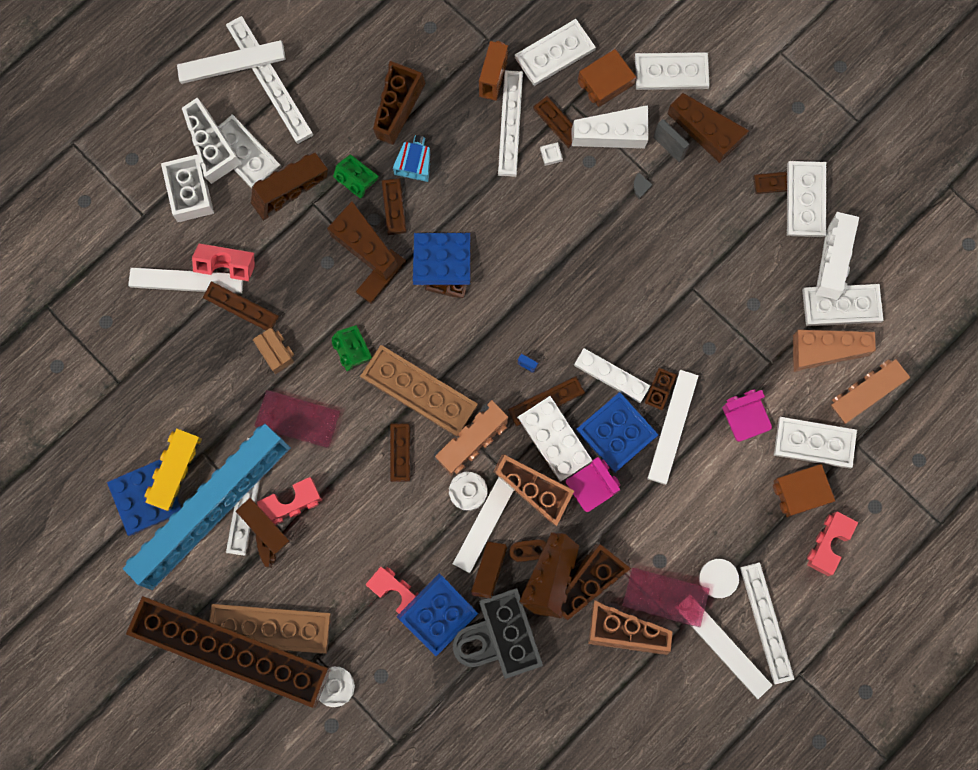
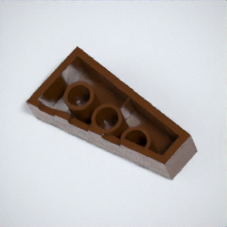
[373,61,426,145]
[251,153,328,221]
[327,201,398,281]

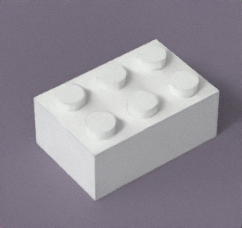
[161,154,214,222]

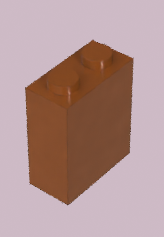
[479,41,508,101]
[578,49,636,107]
[773,464,835,517]

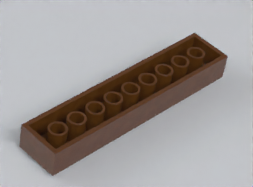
[126,596,331,708]

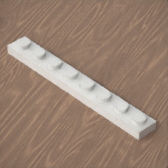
[226,16,313,144]

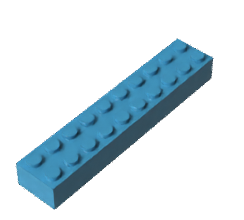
[123,424,291,590]

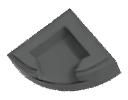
[634,173,652,200]

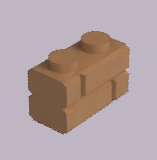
[253,328,294,374]

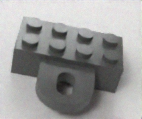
[453,588,543,679]

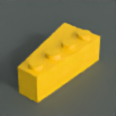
[144,428,202,511]

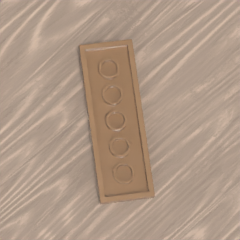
[360,345,478,437]
[210,604,331,654]

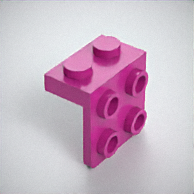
[722,389,772,442]
[566,457,620,512]

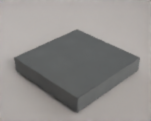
[653,119,689,163]

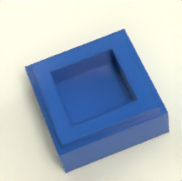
[518,354,538,373]

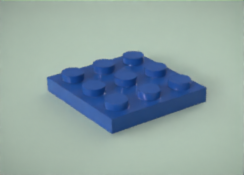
[413,233,470,285]
[576,392,658,473]
[107,459,182,536]
[396,573,478,656]

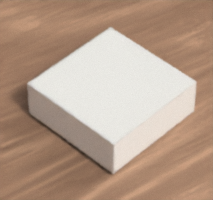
[540,142,563,166]

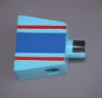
[393,135,430,182]

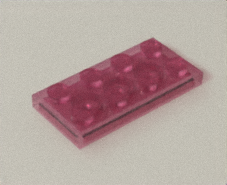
[254,390,340,449]
[622,567,710,628]

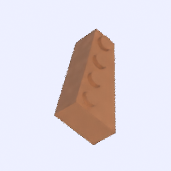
[793,330,876,372]
[831,359,910,424]
[435,400,508,476]
[493,455,574,526]
[588,600,672,655]

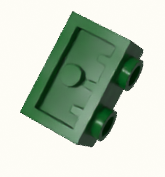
[333,154,378,198]
[332,325,372,371]

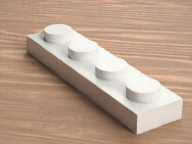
[574,348,650,403]

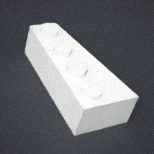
[182,98,242,184]
[572,105,648,149]
[815,212,859,300]

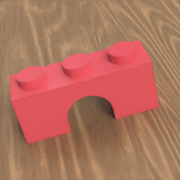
[192,244,255,281]
[257,477,322,525]
[807,511,858,576]
[366,567,419,613]

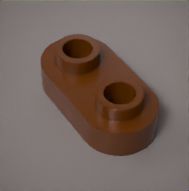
[509,539,546,562]

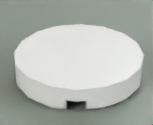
[449,472,487,511]
[699,559,739,598]
[319,666,355,707]

